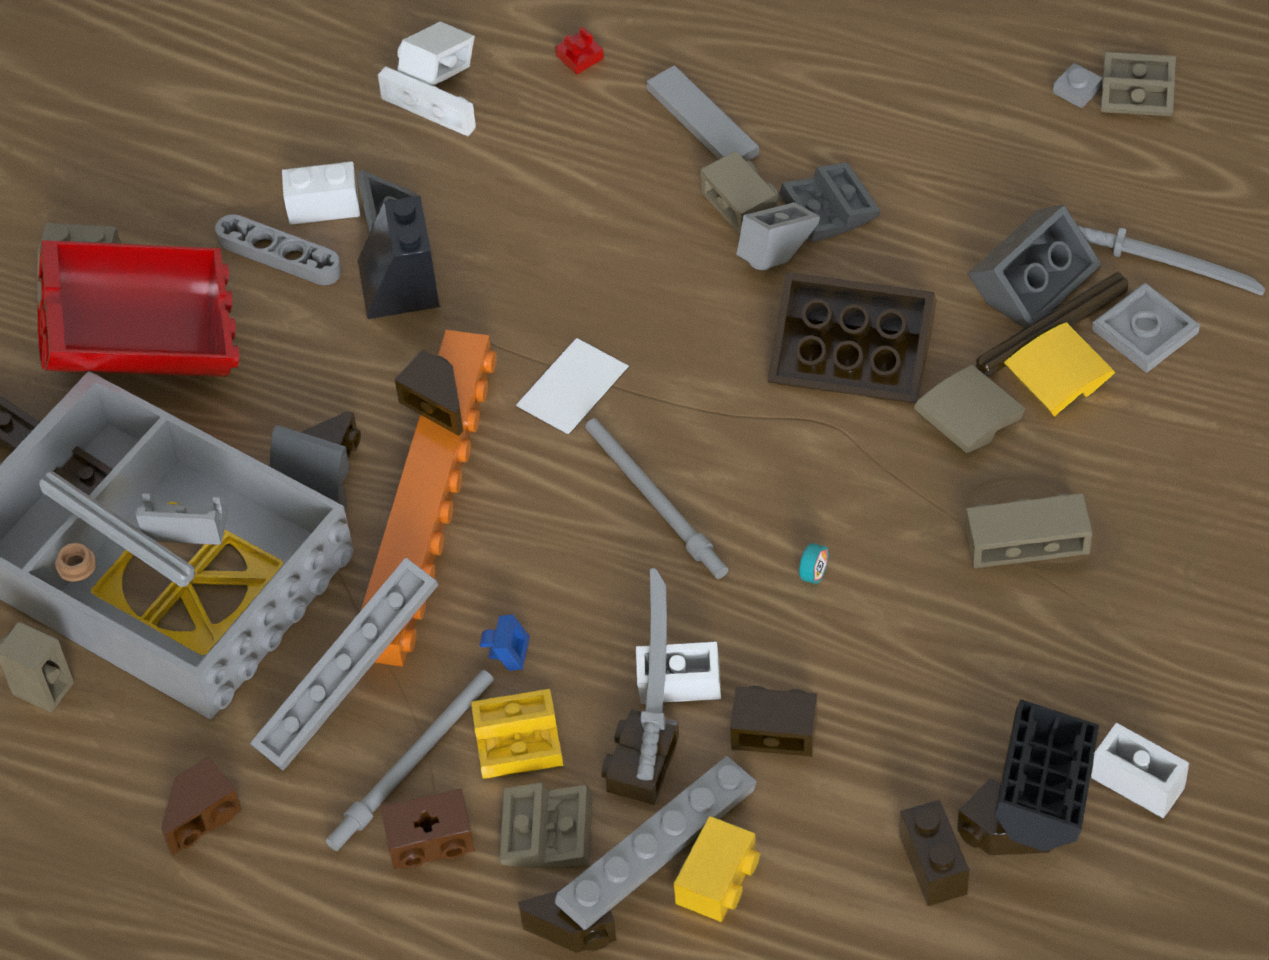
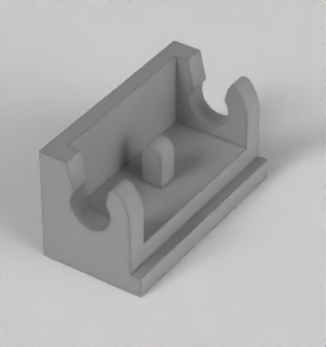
[136,493,228,545]

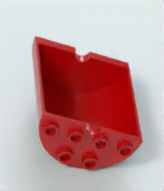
[37,240,239,377]

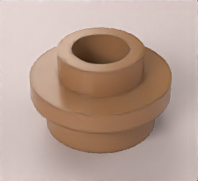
[55,543,96,582]

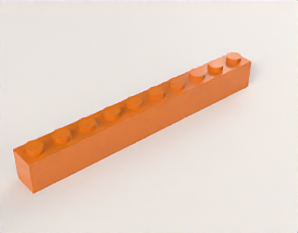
[361,330,497,667]

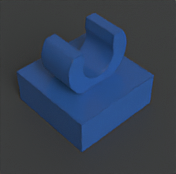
[479,615,530,671]

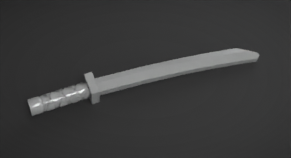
[1078,226,1265,295]
[637,568,667,781]

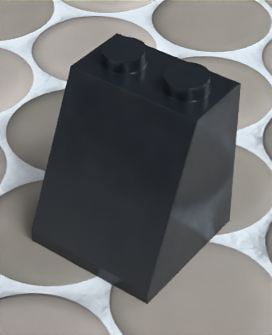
[358,195,440,319]

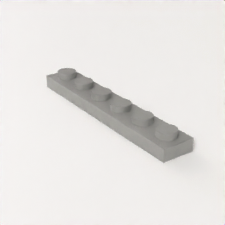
[250,558,439,771]
[555,756,757,930]

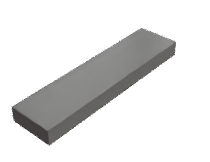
[646,65,759,161]

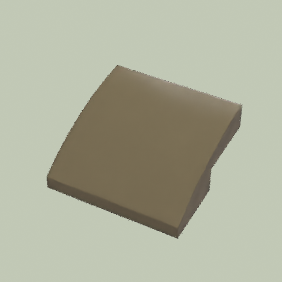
[1101,52,1176,116]
[913,365,1026,453]
[499,783,592,868]

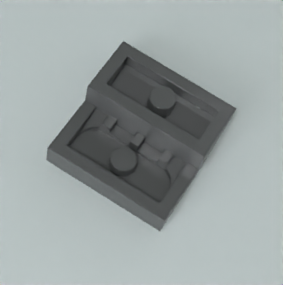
[779,162,880,242]
[270,425,350,509]

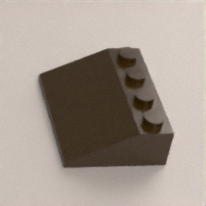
[768,272,937,404]

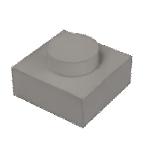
[1053,63,1103,108]

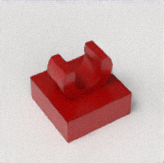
[555,27,604,75]

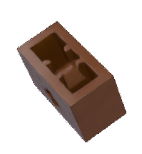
[380,788,475,869]

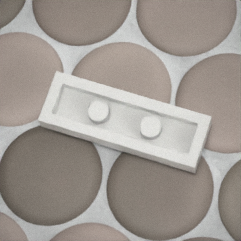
[378,66,476,136]

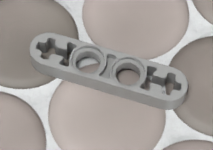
[215,214,342,285]

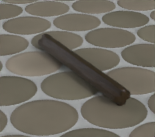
[976,272,1129,377]

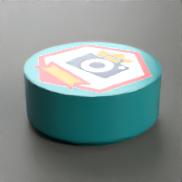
[799,543,829,584]

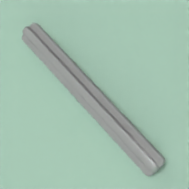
[39,472,195,587]

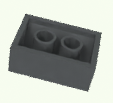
[967,205,1102,328]

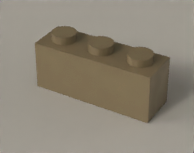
[965,493,1092,569]

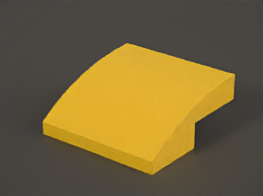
[1004,322,1115,417]
[471,689,563,779]

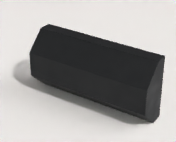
[994,699,1099,851]

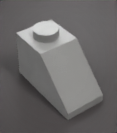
[736,202,820,270]

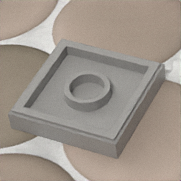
[1092,283,1200,373]

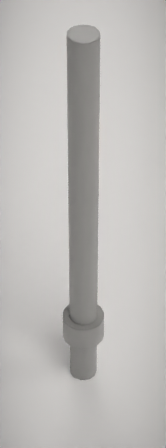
[585,418,729,579]
[325,670,494,851]

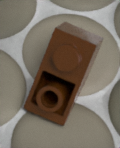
[161,756,241,855]

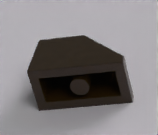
[395,349,464,436]
[957,778,1052,855]
[518,889,616,953]

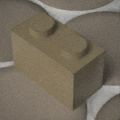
[700,151,779,235]
[0,622,74,713]

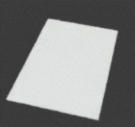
[516,338,629,434]

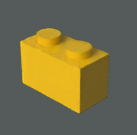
[674,816,760,922]

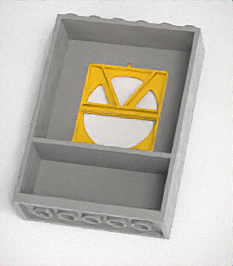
[0,371,354,720]

